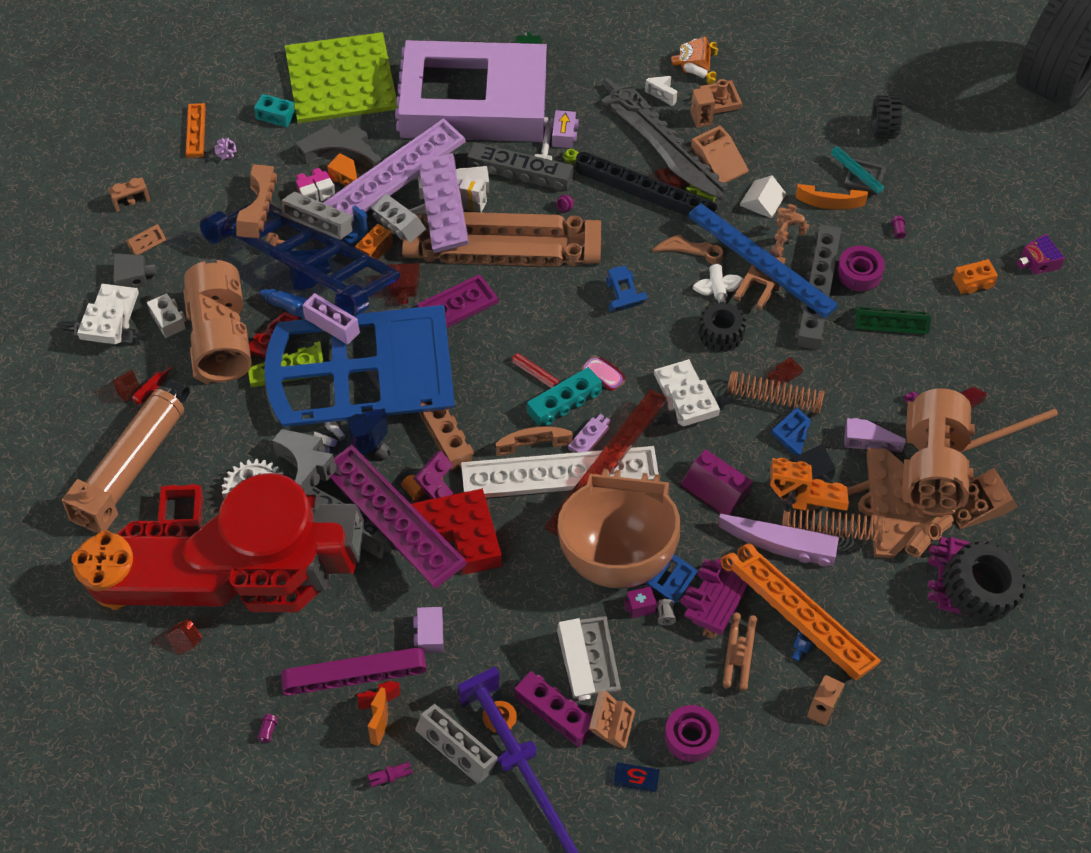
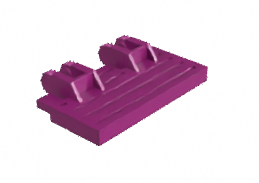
[928,537,979,616]
[680,559,749,635]

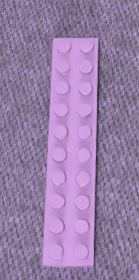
[316,118,466,241]

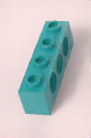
[527,367,602,427]

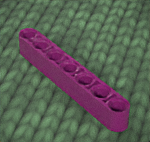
[281,648,427,695]

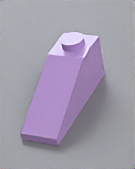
[844,418,905,452]

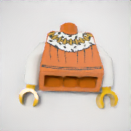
[671,37,718,84]

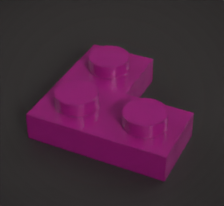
[413,451,453,499]

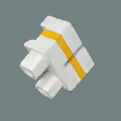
[458,175,487,213]

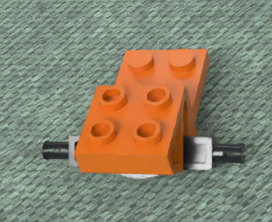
[770,458,849,512]

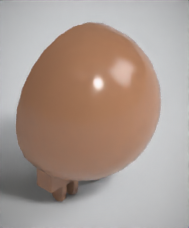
[558,468,680,588]

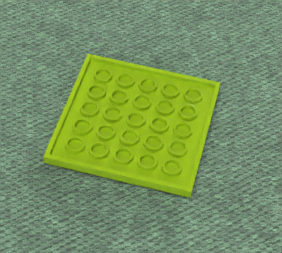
[285,32,398,123]

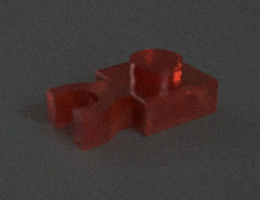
[768,357,803,386]

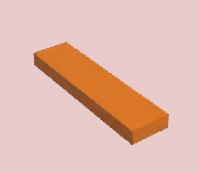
[185,103,206,158]

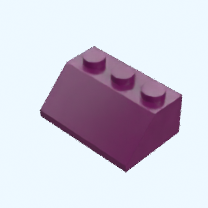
[680,449,753,515]

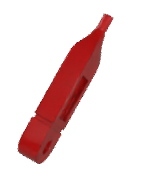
[132,367,172,405]

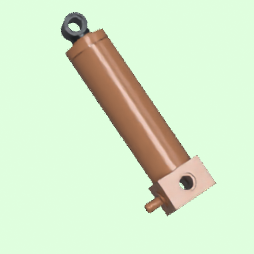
[62,379,190,533]

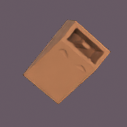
[691,125,749,183]
[952,468,1018,529]

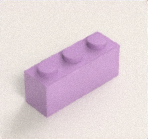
[302,293,360,345]

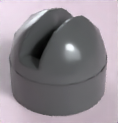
[374,442,391,459]

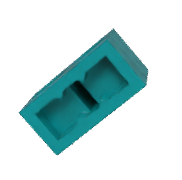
[254,94,295,127]

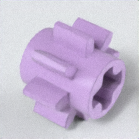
[214,138,236,160]

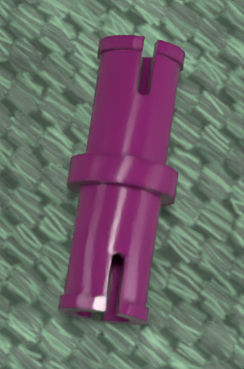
[367,761,413,788]

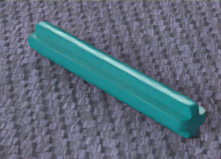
[831,146,884,194]

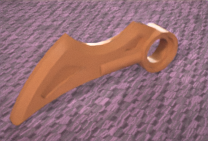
[652,234,723,264]

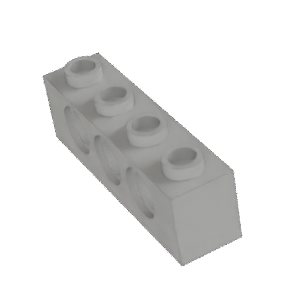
[282,191,353,240]
[370,194,426,243]
[415,704,498,784]

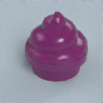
[556,194,574,212]

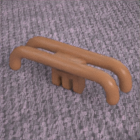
[723,613,757,692]

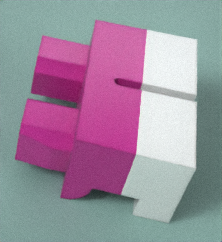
[296,168,335,201]

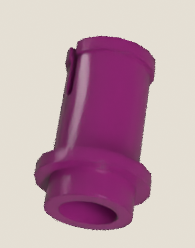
[891,216,906,239]
[257,714,278,743]

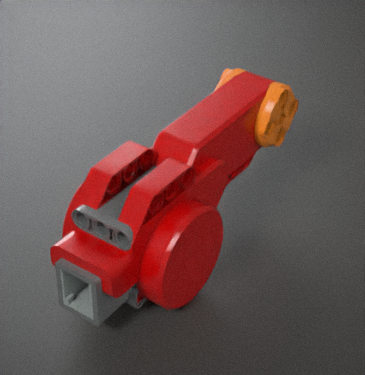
[71,473,364,613]

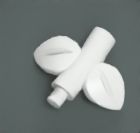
[693,264,744,304]

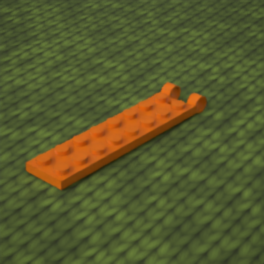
[721,543,881,681]

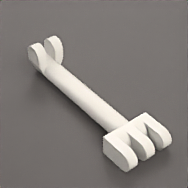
[535,117,554,160]

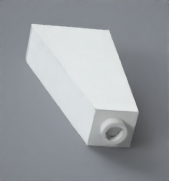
[557,618,595,702]

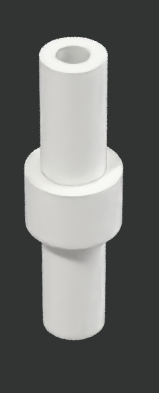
[324,421,346,441]

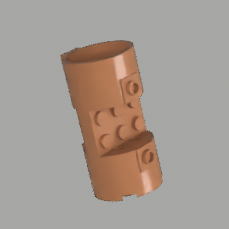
[183,260,252,384]
[902,388,975,516]

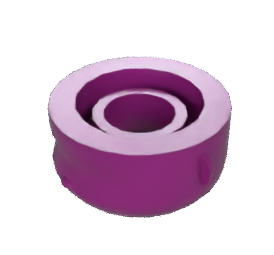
[837,246,885,291]
[665,705,719,762]

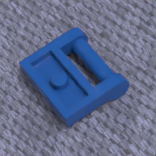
[645,554,698,604]

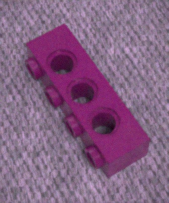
[514,671,593,747]

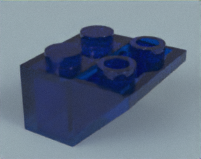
[347,408,388,455]

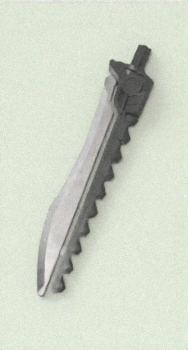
[602,79,728,200]

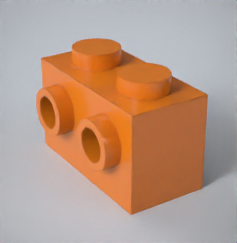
[952,259,998,295]

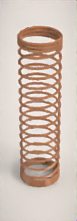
[727,370,825,415]
[782,508,886,542]

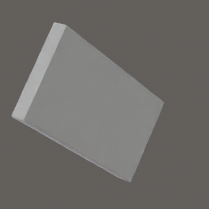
[580,616,621,697]

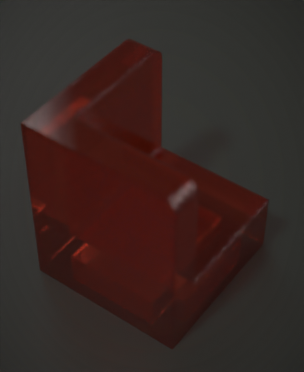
[112,370,141,403]
[165,618,202,655]

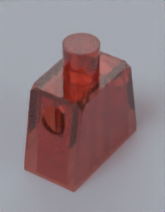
[385,263,421,304]

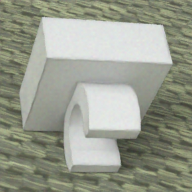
[313,432,338,453]

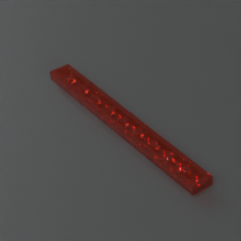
[545,389,667,536]

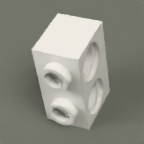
[147,293,186,338]

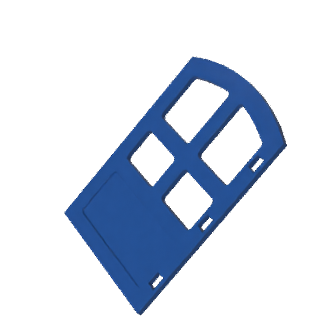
[265,305,455,427]

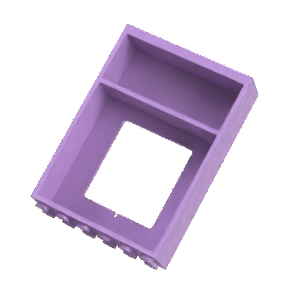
[395,40,547,142]

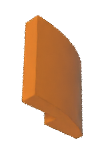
[368,687,388,746]

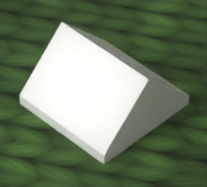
[740,176,786,218]

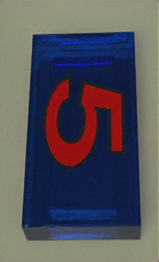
[614,762,660,792]

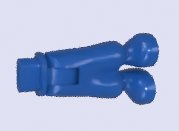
[259,289,308,319]

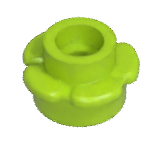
[563,149,579,164]

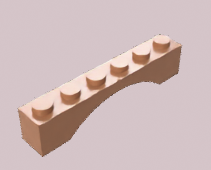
[236,164,277,238]

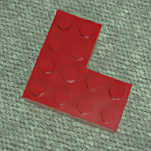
[411,488,502,575]

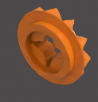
[483,701,517,733]

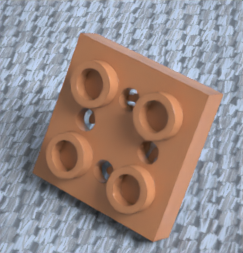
[700,79,742,114]

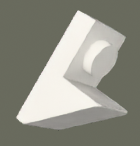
[645,76,677,106]

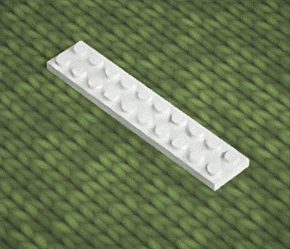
[461,446,659,498]

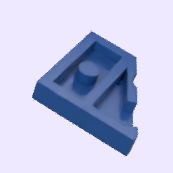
[771,407,811,456]

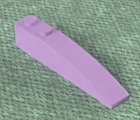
[718,514,839,567]

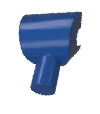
[792,630,815,661]

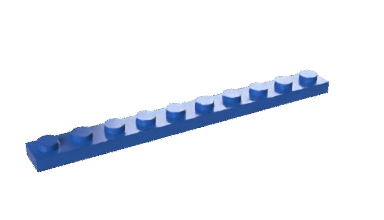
[689,203,838,318]

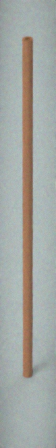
[805,409,1058,512]

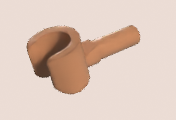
[266,233,288,246]

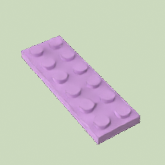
[419,153,469,253]

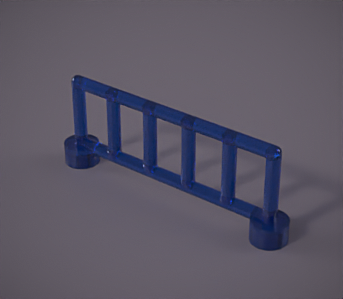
[200,202,400,317]

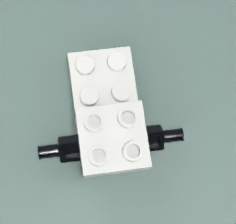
[63,284,147,344]
[652,359,734,427]

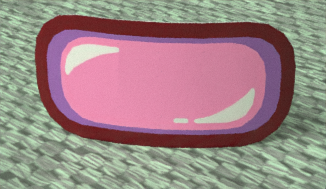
[581,356,625,391]

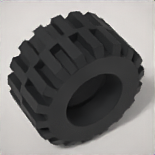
[871,95,902,139]
[698,302,746,352]

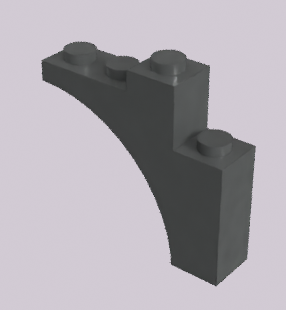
[296,125,382,169]
[272,429,336,493]

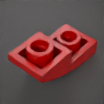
[357,681,401,710]

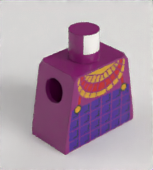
[1017,234,1065,274]

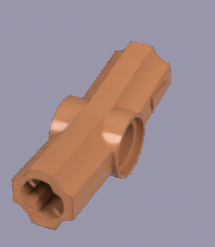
[905,514,954,558]

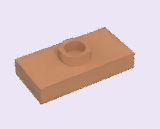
[126,224,166,255]

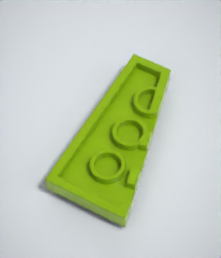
[248,341,324,388]

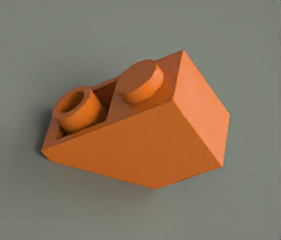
[327,153,357,187]

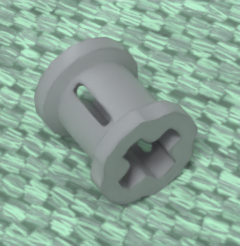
[656,599,676,626]

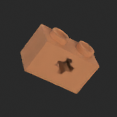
[691,87,715,128]

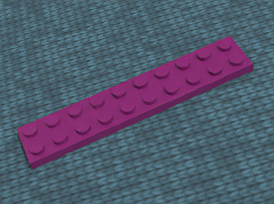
[329,445,467,589]

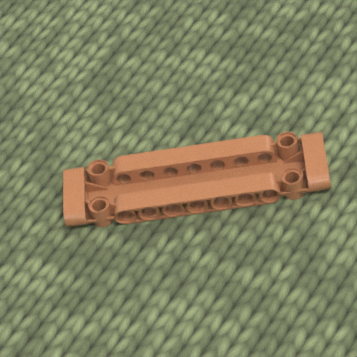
[402,212,601,267]

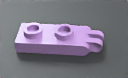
[568,414,610,453]

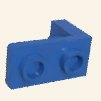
[342,205,369,248]

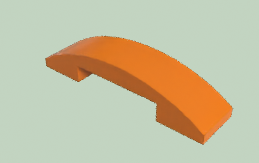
[795,184,868,210]

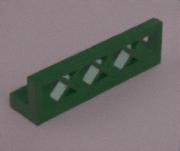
[854,306,931,334]

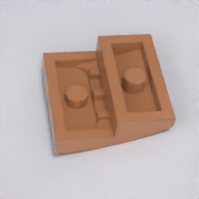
[589,691,635,749]

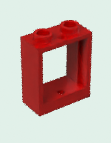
[158,484,203,536]

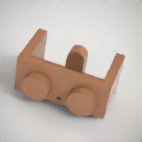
[108,177,150,212]

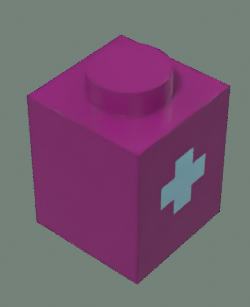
[624,586,656,618]

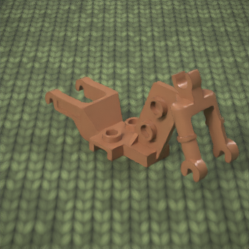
[734,204,809,311]

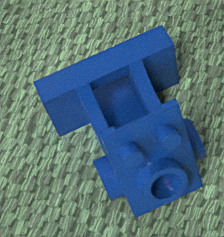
[606,265,648,313]

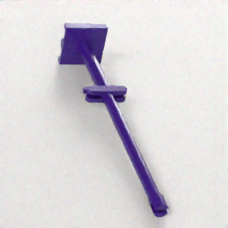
[458,666,579,853]

